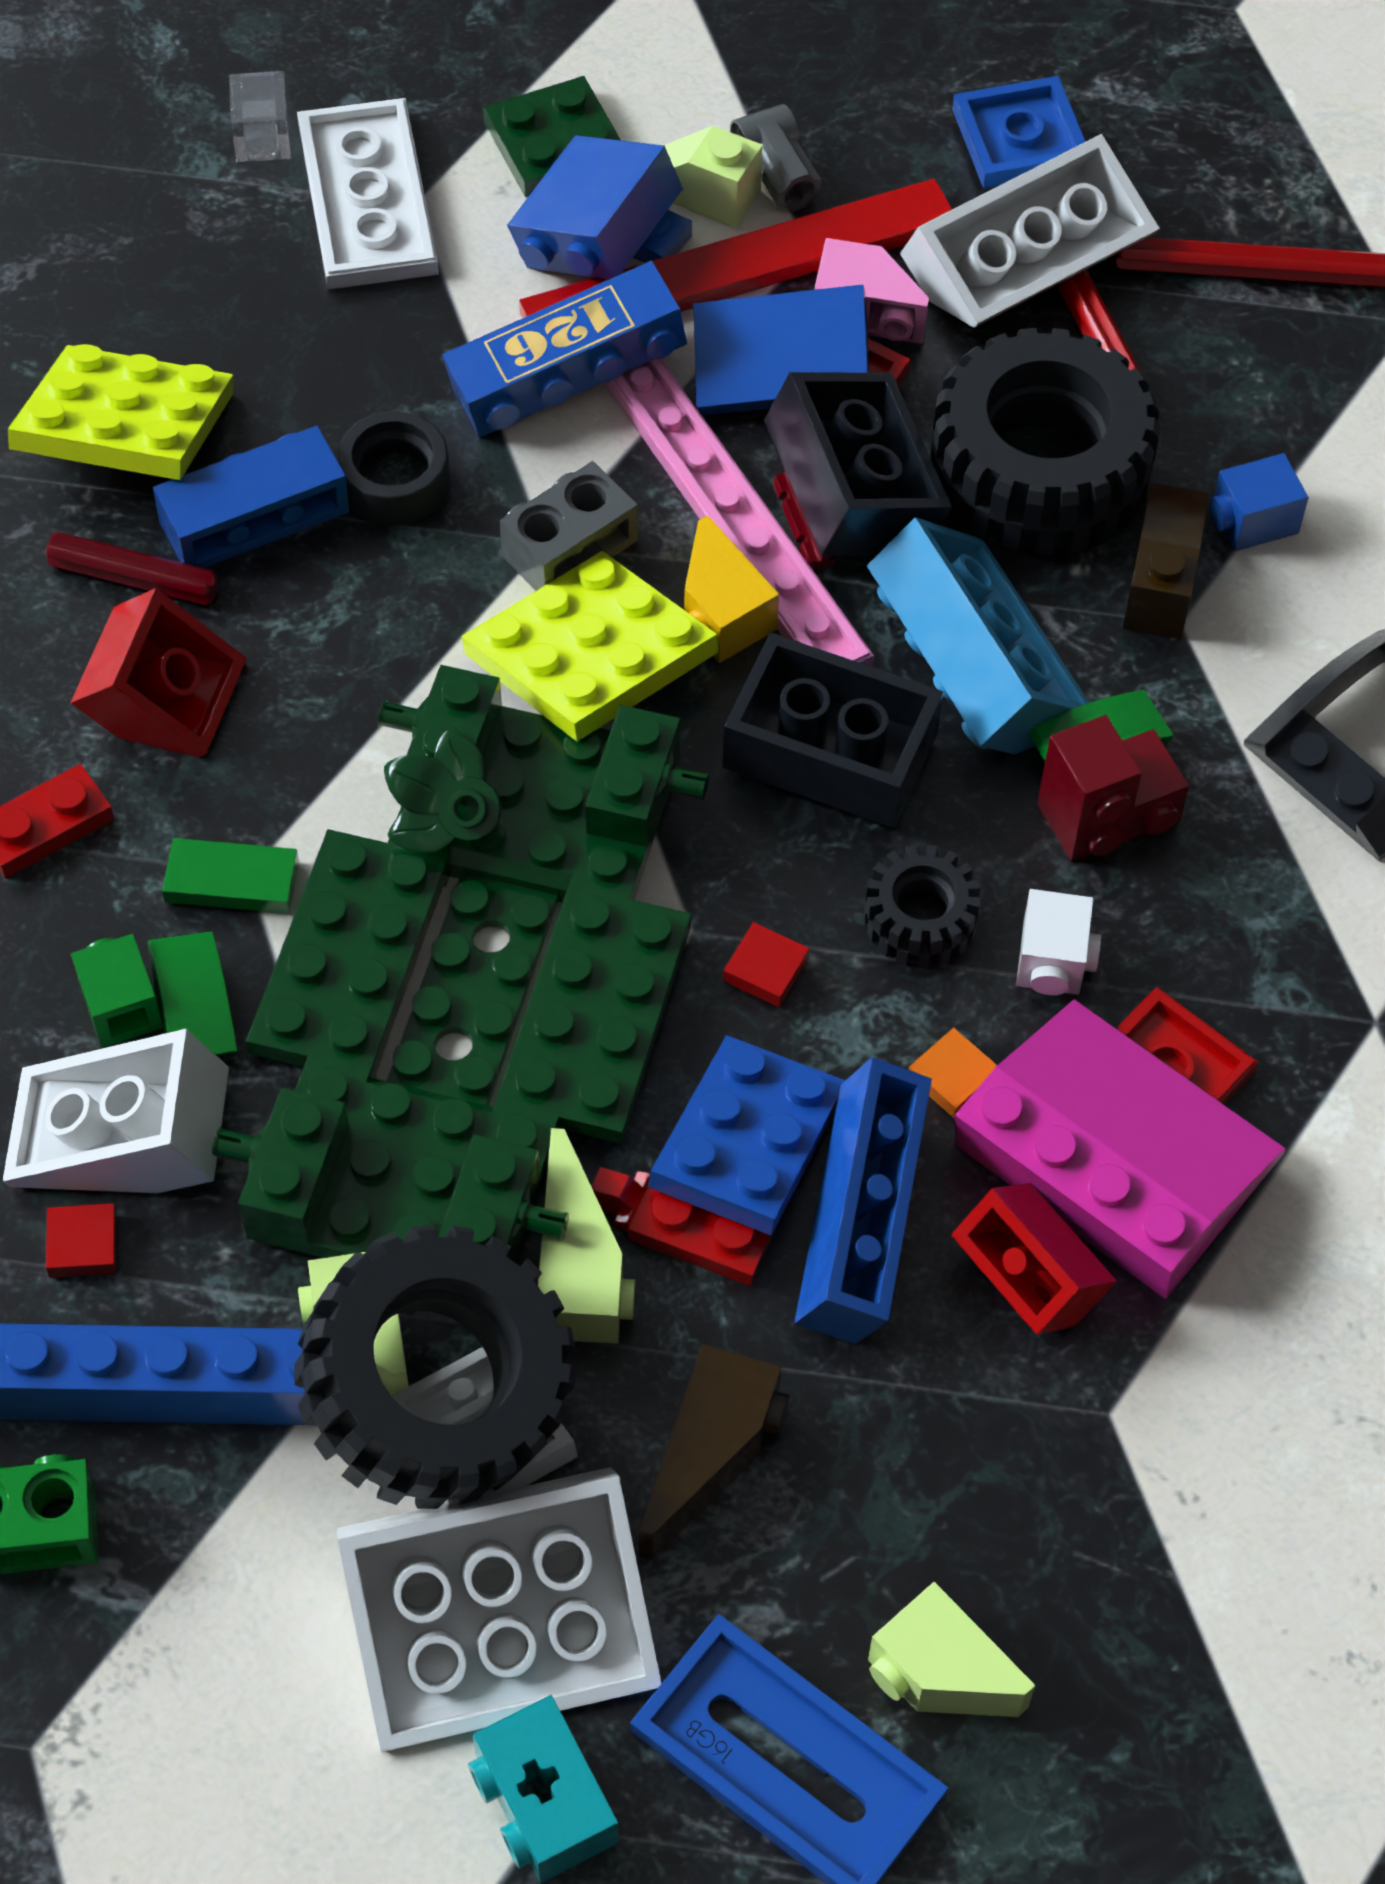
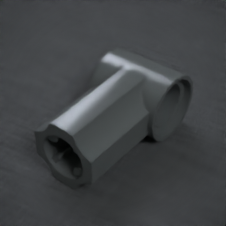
[730,104,821,212]

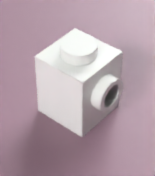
[1016,889,1101,996]

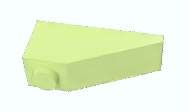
[538,1128,635,1344]

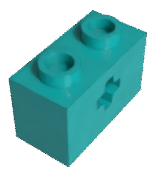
[467,1694,619,1884]

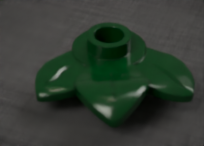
[384,731,502,853]

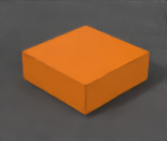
[909,1027,998,1119]

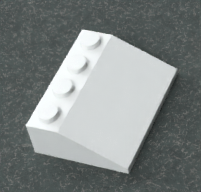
[336,1467,662,1752]

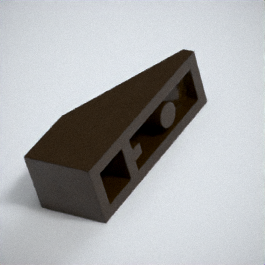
[1122,483,1209,639]
[639,1343,790,1560]

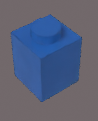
[1209,453,1309,551]

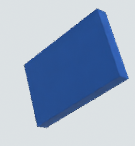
[693,284,870,416]

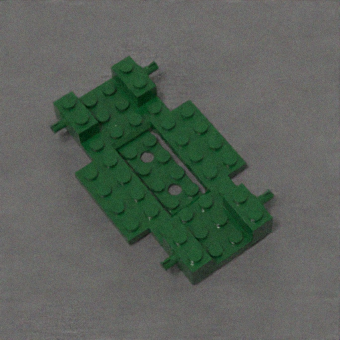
[212,664,709,1263]

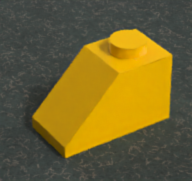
[684,515,779,663]

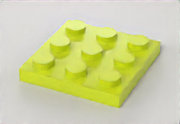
[8,344,233,480]
[461,551,719,742]

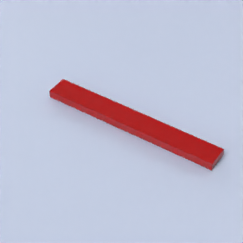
[519,178,952,318]

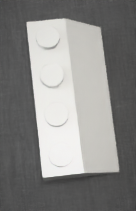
[900,134,1160,328]

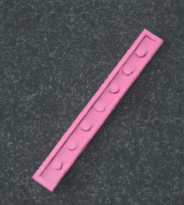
[604,359,874,667]

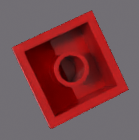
[71,588,247,758]

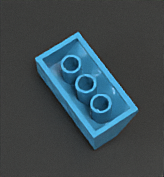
[867,517,1090,755]

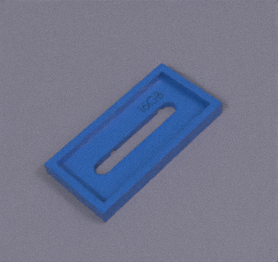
[630,1614,949,1884]

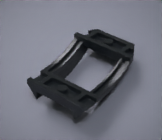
[1244,629,1385,862]

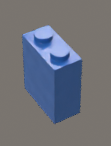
[507,135,683,279]

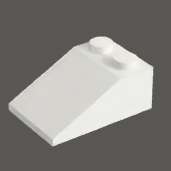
[3,1029,229,1193]

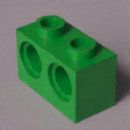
[0,1454,99,1574]

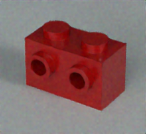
[951,1183,1117,1335]

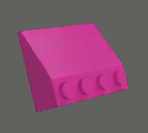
[954,999,1285,1299]

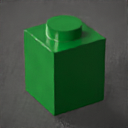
[70,933,163,1048]

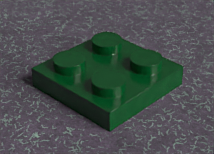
[483,76,621,197]

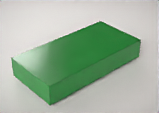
[162,838,299,914]

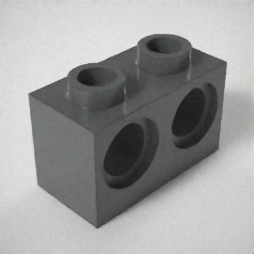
[500,461,638,591]

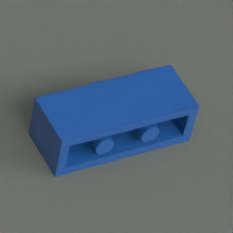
[153,425,350,568]

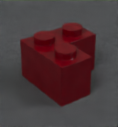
[1037,715,1189,862]

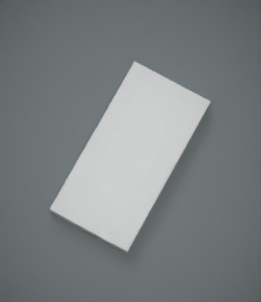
[297,98,439,289]

